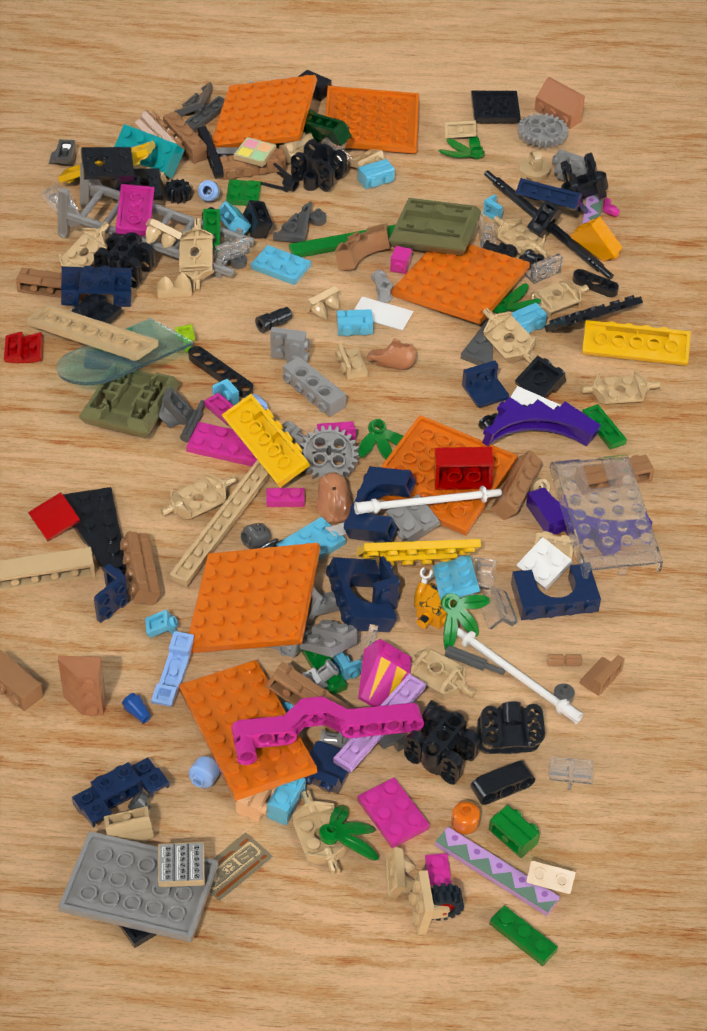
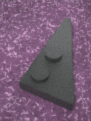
[174,82,213,116]
[273,202,312,243]
[460,319,492,365]

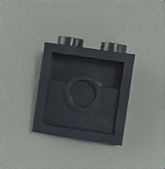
[72,294,122,324]
[515,355,566,398]

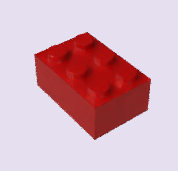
[434,447,494,490]

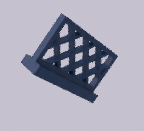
[515,178,589,214]

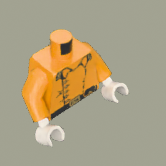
[414,567,474,629]

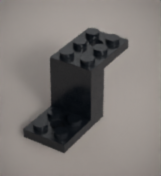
[81,147,163,200]

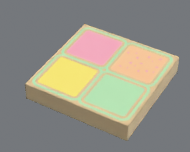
[234,137,276,167]

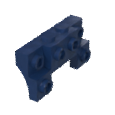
[61,266,132,307]
[72,757,170,828]

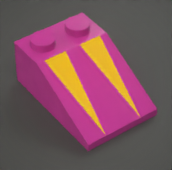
[358,639,411,707]

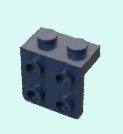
[462,360,509,408]
[372,556,400,609]
[94,564,129,623]
[304,741,348,794]

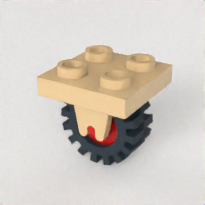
[408,870,464,935]

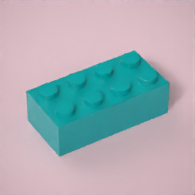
[114,124,185,179]

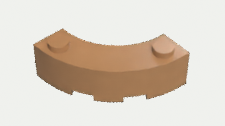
[335,223,390,271]

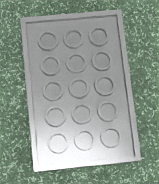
[58,831,218,942]

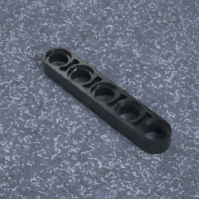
[198,126,224,179]
[188,346,253,398]

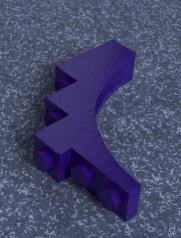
[482,397,601,447]
[526,487,652,557]

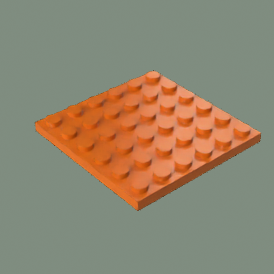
[212,75,317,149]
[323,86,419,154]
[391,244,530,324]
[380,415,518,536]
[189,542,321,653]

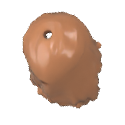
[367,338,416,370]
[315,472,353,524]

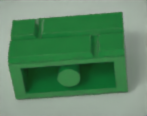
[489,805,540,858]

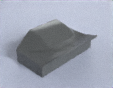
[49,139,76,165]
[158,387,193,428]

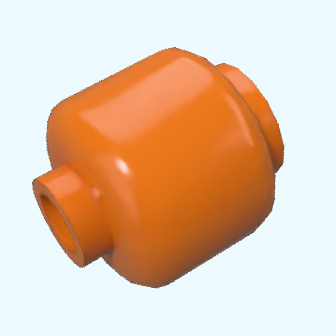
[451,801,480,834]

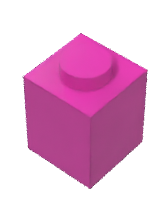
[390,246,412,274]

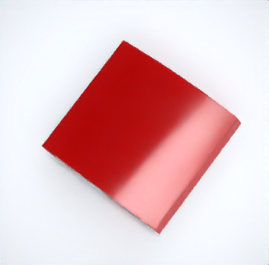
[4,331,44,364]
[28,492,80,542]

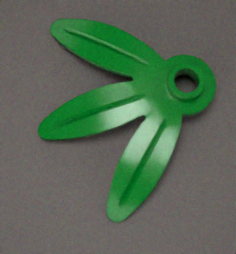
[439,134,485,159]
[493,283,541,314]
[358,419,403,460]
[441,593,490,651]
[319,805,379,861]

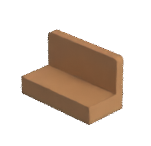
[580,655,625,696]

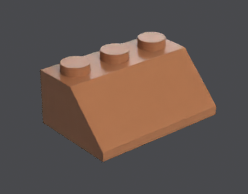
[534,77,585,129]
[58,656,106,716]

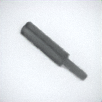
[180,400,204,442]
[445,645,505,675]

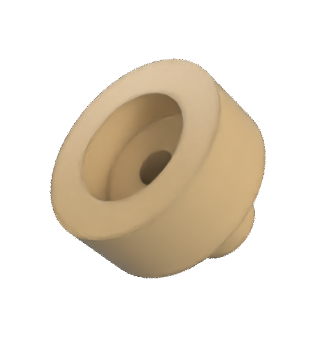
[530,478,550,492]

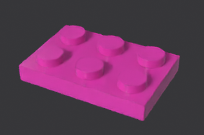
[357,778,429,848]

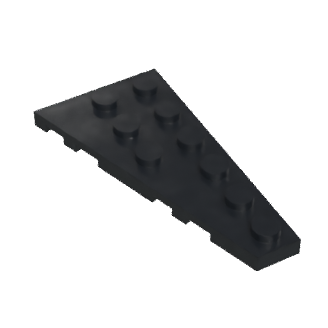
[544,295,643,332]
[63,487,127,575]

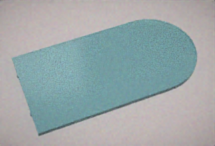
[56,318,194,385]

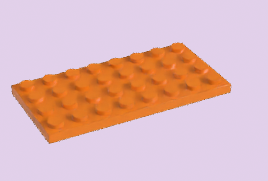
[179,660,317,801]

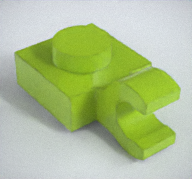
[175,324,195,353]

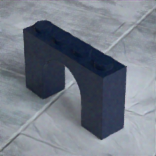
[343,466,416,543]
[326,557,397,632]
[511,563,601,620]

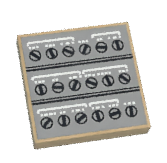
[158,842,205,887]

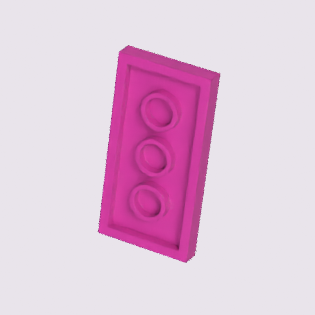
[116,184,154,236]
[186,422,257,466]

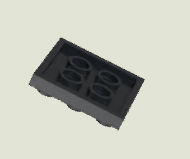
[471,90,521,124]

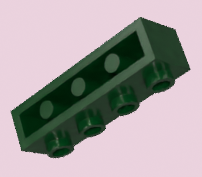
[303,111,352,146]

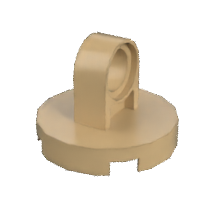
[518,150,551,182]

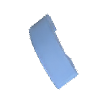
[151,631,194,707]

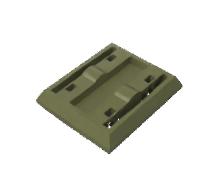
[389,198,481,256]
[79,363,180,438]

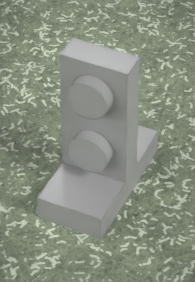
[306,587,340,626]

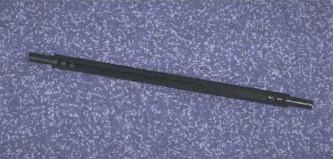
[484,170,614,280]

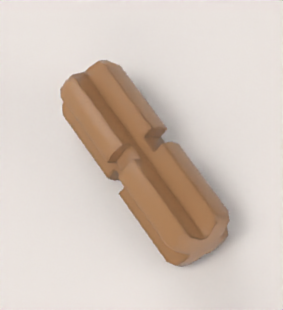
[547,654,582,666]

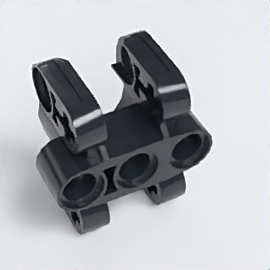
[291,139,347,192]
[560,152,609,203]
[94,232,155,288]
[477,701,545,754]
[404,709,480,785]

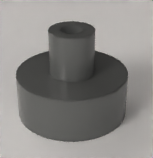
[310,208,326,226]
[230,251,247,269]
[553,683,575,703]
[128,790,151,810]

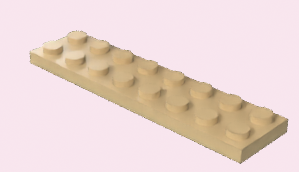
[26,305,159,361]

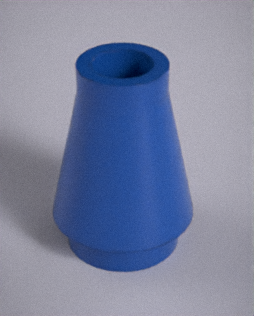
[122,693,152,724]

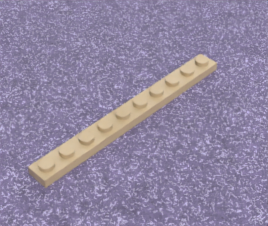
[169,460,270,587]

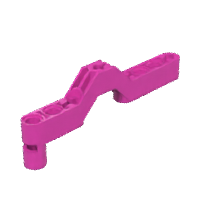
[231,696,424,765]

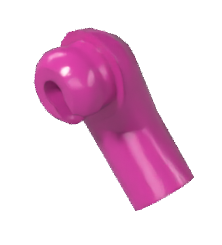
[603,198,620,217]

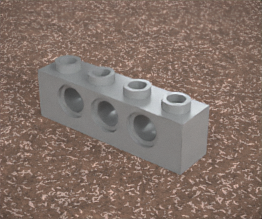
[282,357,346,417]

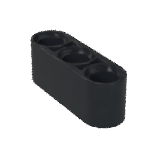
[470,761,535,805]

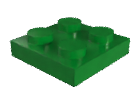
[226,179,261,206]

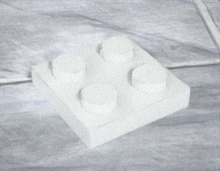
[517,537,573,591]

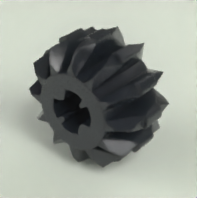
[164,178,192,204]

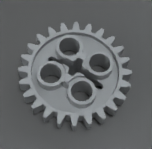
[518,113,568,149]
[300,425,359,479]

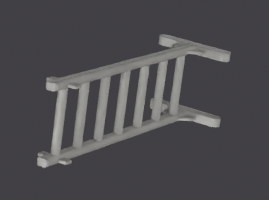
[58,163,254,279]

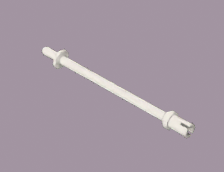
[354,486,502,515]
[457,627,584,724]

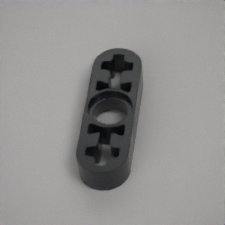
[572,269,619,297]

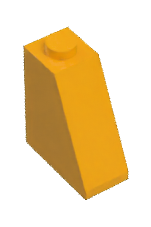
[570,216,623,262]

